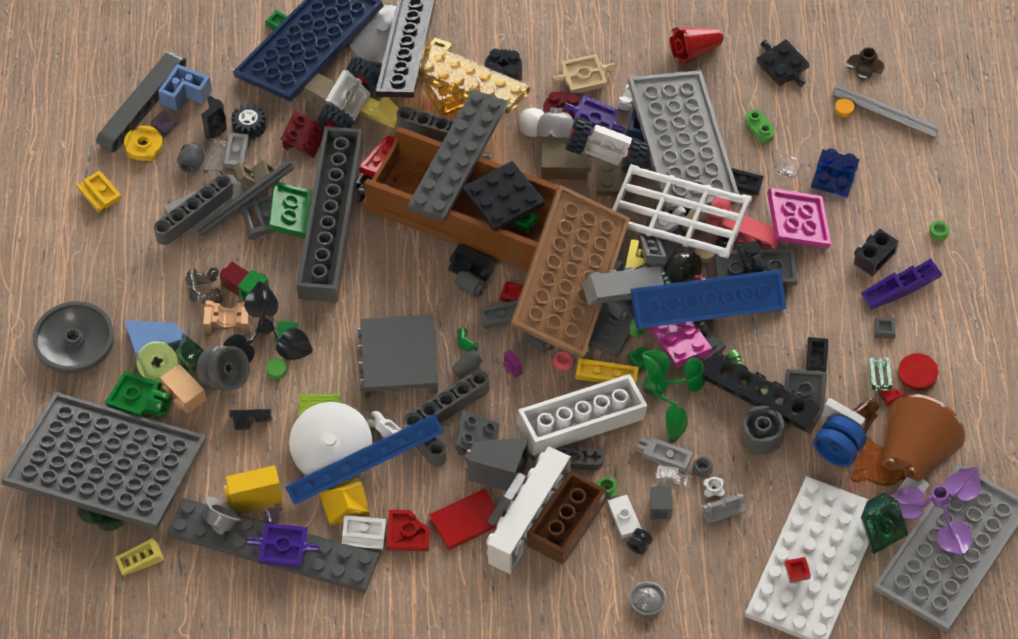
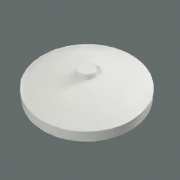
[289,402,372,482]

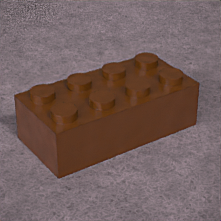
[527,471,607,565]

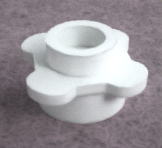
[703,477,725,497]

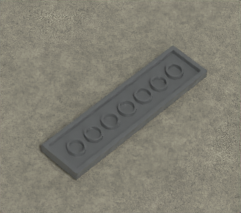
[408,89,508,222]

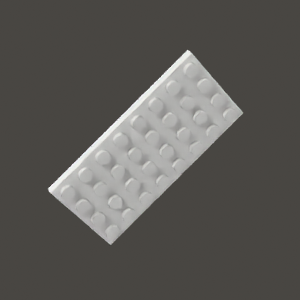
[745,476,885,639]

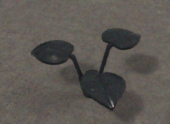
[222,281,313,363]

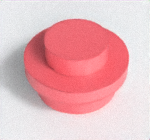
[553,351,573,371]

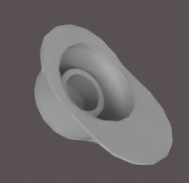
[205,497,241,535]

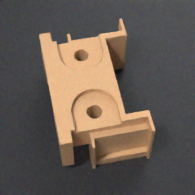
[202,301,251,334]

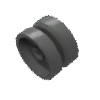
[197,346,249,391]

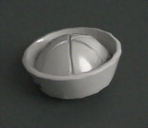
[629,581,667,617]

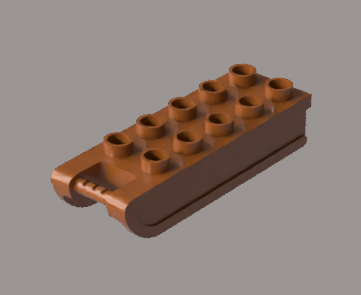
[362,127,559,272]

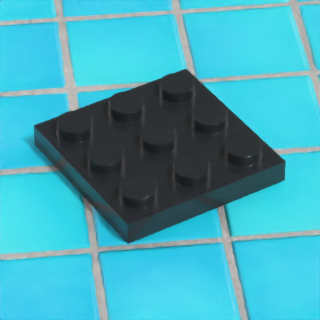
[462,161,545,232]

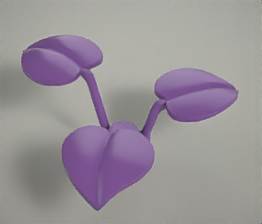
[887,467,981,555]

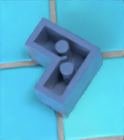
[158,64,212,111]

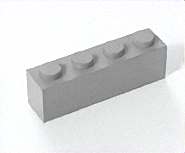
[582,265,664,305]

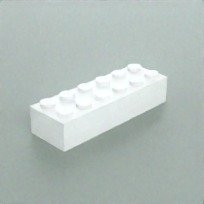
[516,374,647,456]
[486,446,571,574]

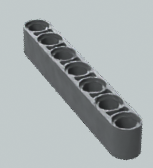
[96,51,187,152]

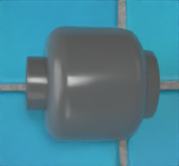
[177,143,205,172]

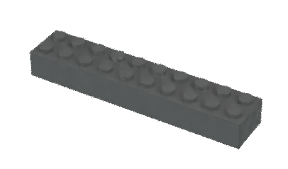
[297,127,364,302]

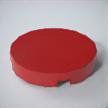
[898,353,939,391]

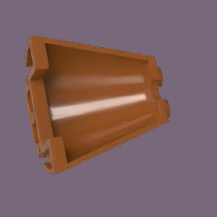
[880,394,965,482]

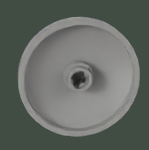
[348,5,396,63]

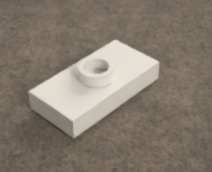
[607,495,641,539]

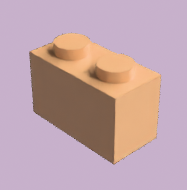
[160,364,206,414]

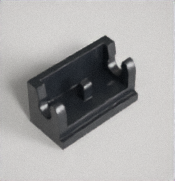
[448,244,493,284]

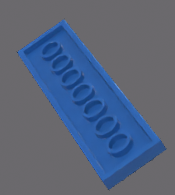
[630,269,786,329]

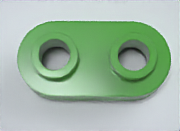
[745,110,775,143]

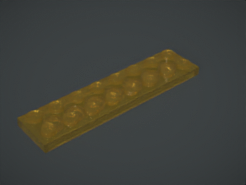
[419,42,530,114]

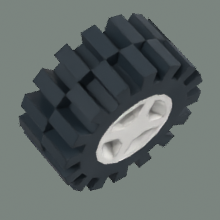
[231,104,267,140]

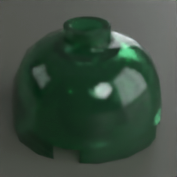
[176,335,204,373]

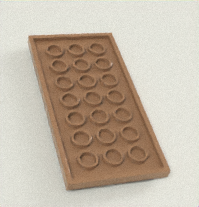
[510,185,630,358]

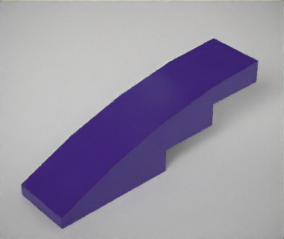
[861,258,942,309]

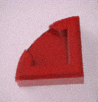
[877,386,905,406]

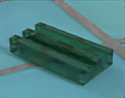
[869,357,893,390]

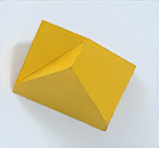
[319,477,370,526]

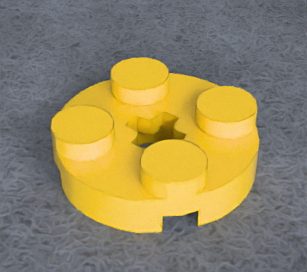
[124,126,163,161]

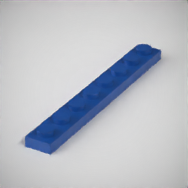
[285,414,444,505]

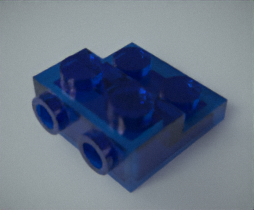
[811,148,860,198]

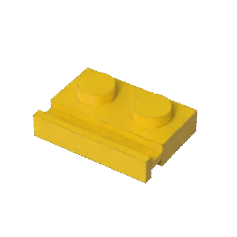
[76,170,122,213]

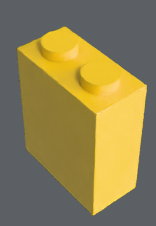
[223,465,283,514]

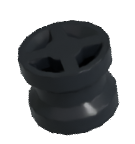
[626,528,653,555]

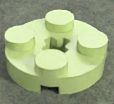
[136,341,178,382]

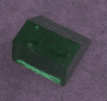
[860,492,908,554]

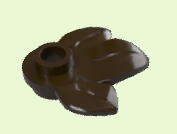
[846,47,884,80]

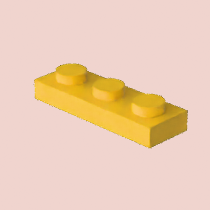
[575,358,639,384]

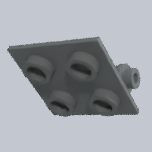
[455,410,499,455]

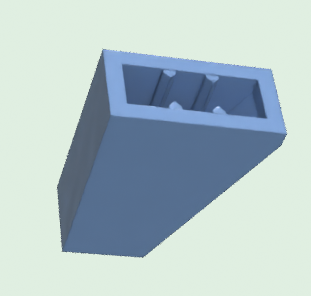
[125,320,186,359]

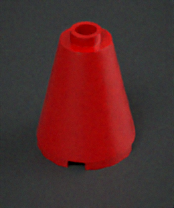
[669,27,723,64]

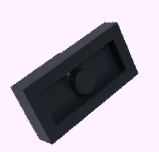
[738,241,769,274]
[230,409,273,430]

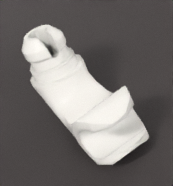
[618,85,633,111]

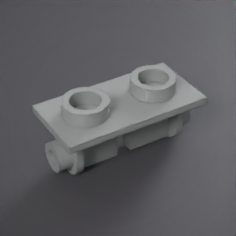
[700,493,747,524]

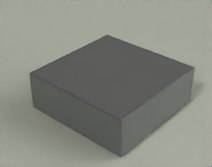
[874,318,896,339]

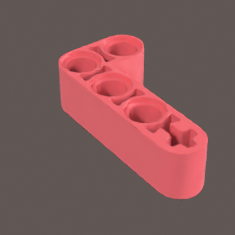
[706,197,781,250]

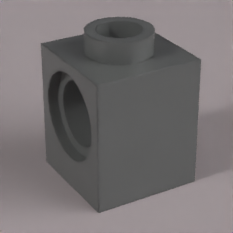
[650,485,672,519]

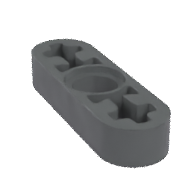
[555,447,604,470]

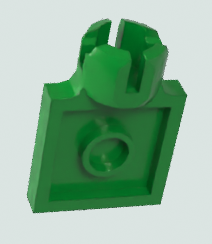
[105,371,171,417]

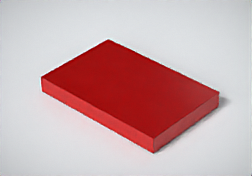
[429,489,502,550]

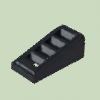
[806,337,828,372]

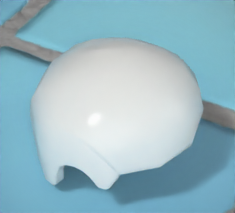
[519,108,544,137]

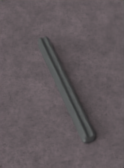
[196,161,294,235]

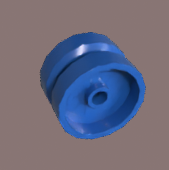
[813,415,867,467]

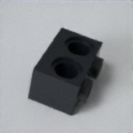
[854,229,899,277]

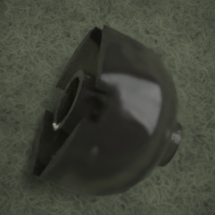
[665,251,702,283]

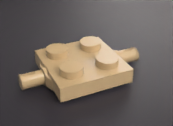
[552,54,616,94]

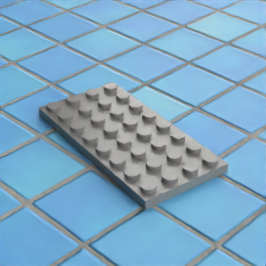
[627,70,739,211]
[873,463,1018,633]

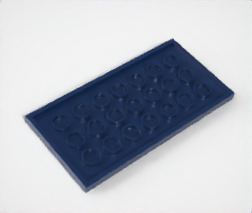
[233,0,384,102]

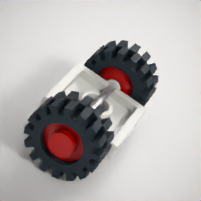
[317,57,380,129]
[565,117,648,176]

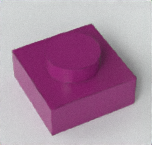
[503,349,522,378]

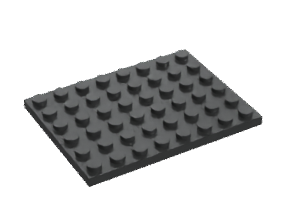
[1,392,206,531]

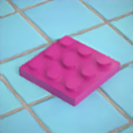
[767,188,831,248]

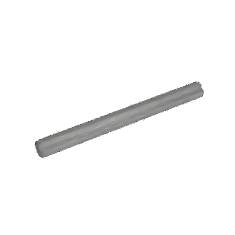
[833,85,939,136]

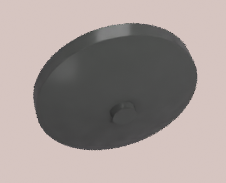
[33,301,114,374]

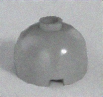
[537,108,574,137]

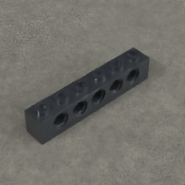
[702,353,822,434]

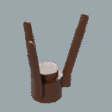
[852,397,879,434]

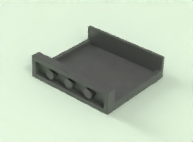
[357,315,438,398]

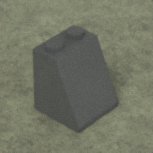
[465,437,528,491]

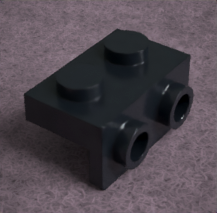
[201,95,227,141]

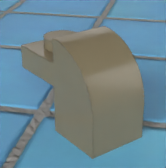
[234,160,280,191]

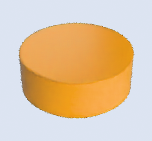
[835,98,854,117]

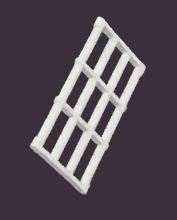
[612,164,752,259]

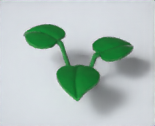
[641,350,705,442]

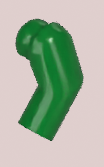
[457,328,478,351]

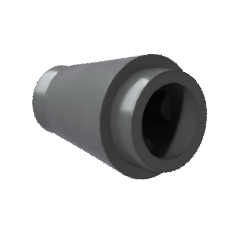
[452,349,482,377]

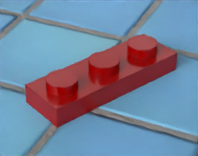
[359,135,395,177]

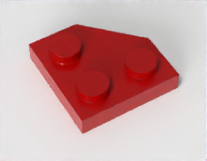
[387,510,430,552]

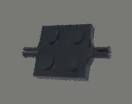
[756,39,809,87]

